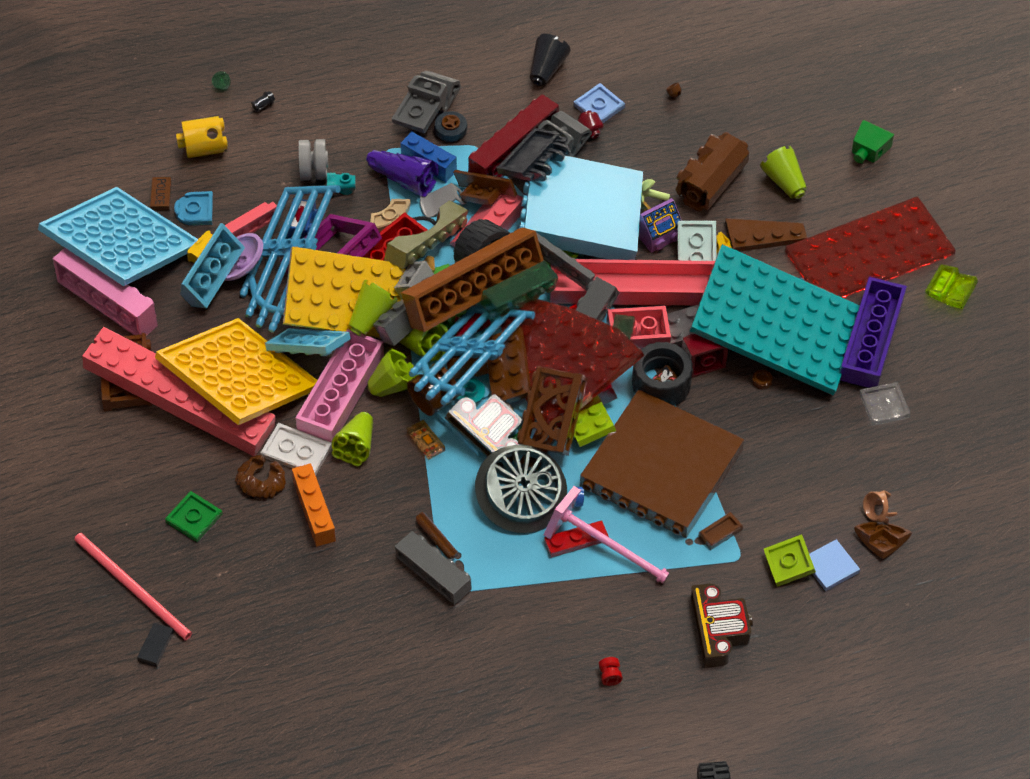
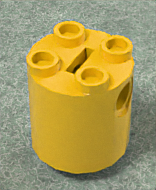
[176,116,228,158]

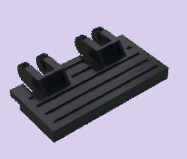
[497,128,571,182]

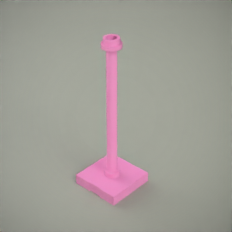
[543,486,669,583]

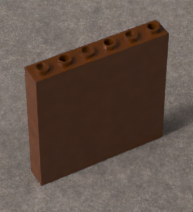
[580,389,744,538]

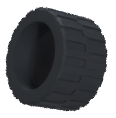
[453,219,510,263]
[632,342,693,406]

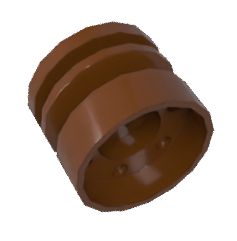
[407,363,459,416]

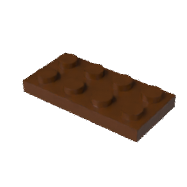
[486,326,531,404]

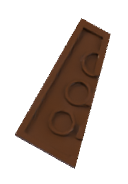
[725,218,807,252]

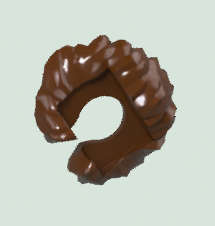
[235,455,286,498]

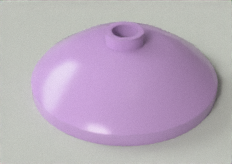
[224,233,263,281]

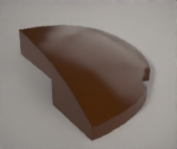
[854,522,912,559]

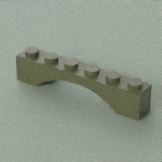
[384,200,468,269]

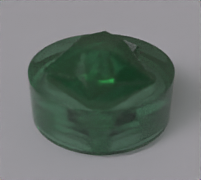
[212,71,231,91]

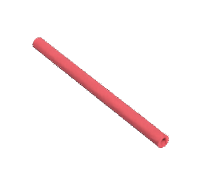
[74,533,192,640]

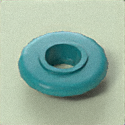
[457,378,485,403]

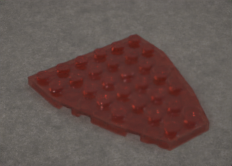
[501,297,644,430]

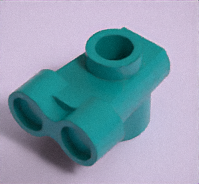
[327,173,356,195]

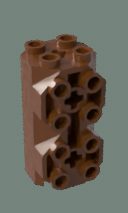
[675,132,749,212]

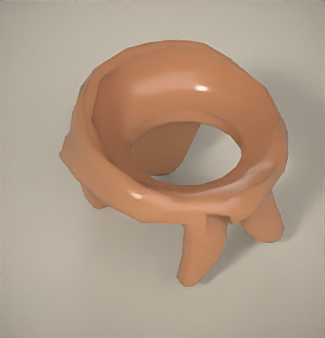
[863,490,897,524]

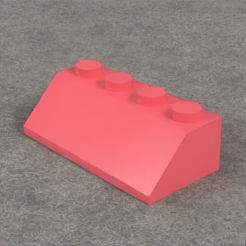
[450,194,524,247]

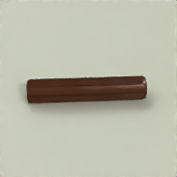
[416,512,458,560]

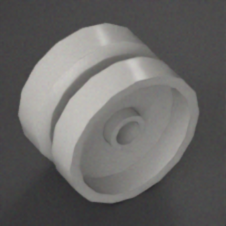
[299,139,328,181]

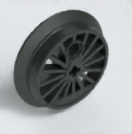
[475,445,567,533]

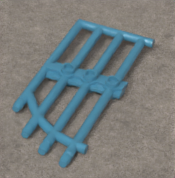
[240,185,341,333]
[409,305,535,405]

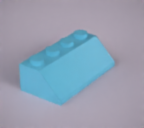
[180,223,245,308]

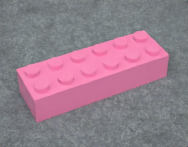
[53,248,158,336]
[296,329,384,443]

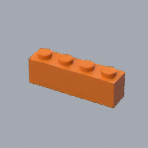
[292,463,336,547]

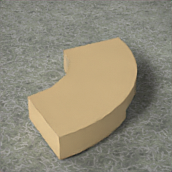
[370,199,411,232]

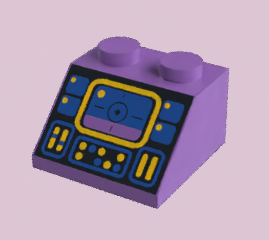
[639,198,682,253]

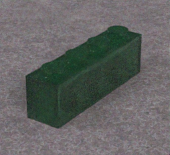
[480,261,558,319]

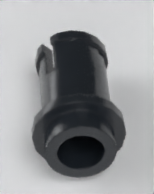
[251,91,275,112]

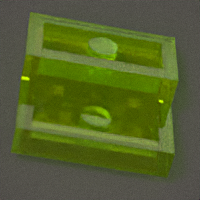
[925,264,978,309]

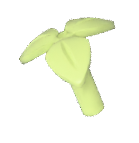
[641,179,670,209]

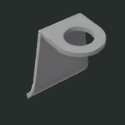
[420,183,467,218]

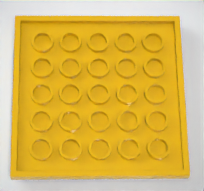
[155,318,317,425]

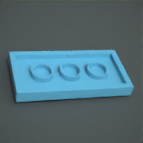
[265,328,351,356]

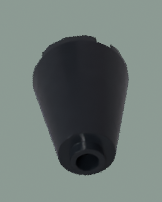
[530,33,571,86]

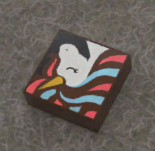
[652,365,677,382]

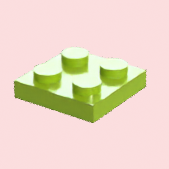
[574,402,616,447]
[764,534,816,587]

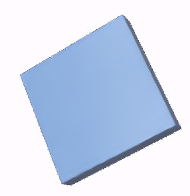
[573,83,625,123]
[810,539,860,591]

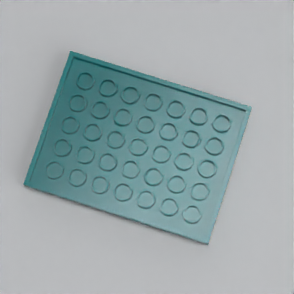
[689,244,860,395]

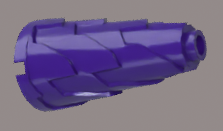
[366,150,439,197]

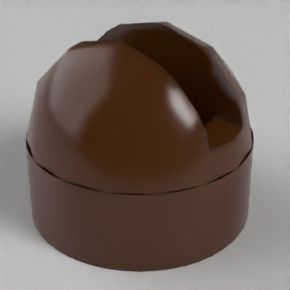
[666,82,682,98]

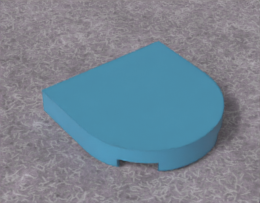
[174,191,213,225]

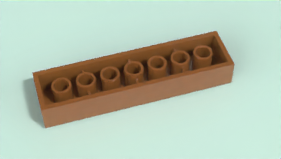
[401,227,545,332]

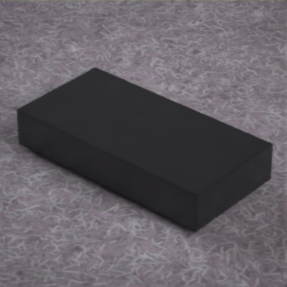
[137,623,174,667]

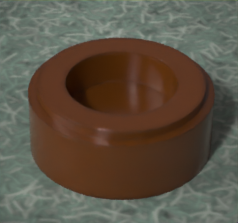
[752,370,772,390]

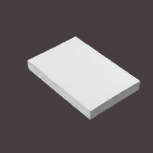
[260,423,332,475]

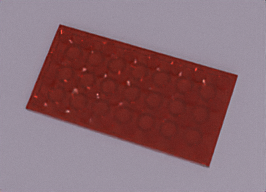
[785,196,956,298]

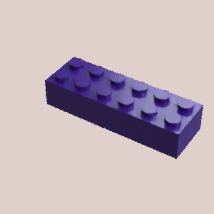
[840,277,907,390]

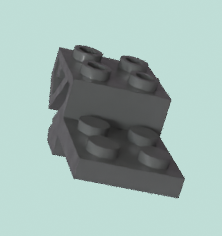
[392,71,461,133]
[538,111,592,157]

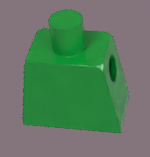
[852,120,894,163]

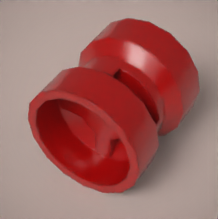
[598,657,623,686]

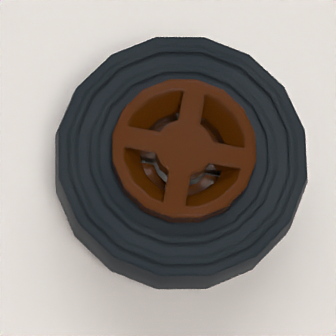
[434,111,467,142]

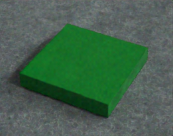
[165,491,223,542]

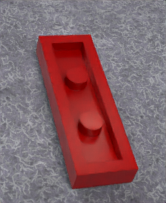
[544,520,609,558]

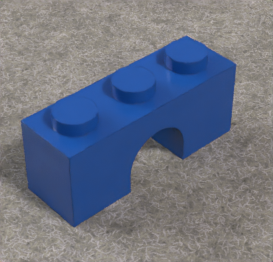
[401,132,457,183]

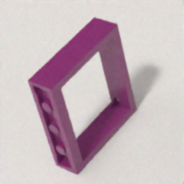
[280,214,382,275]

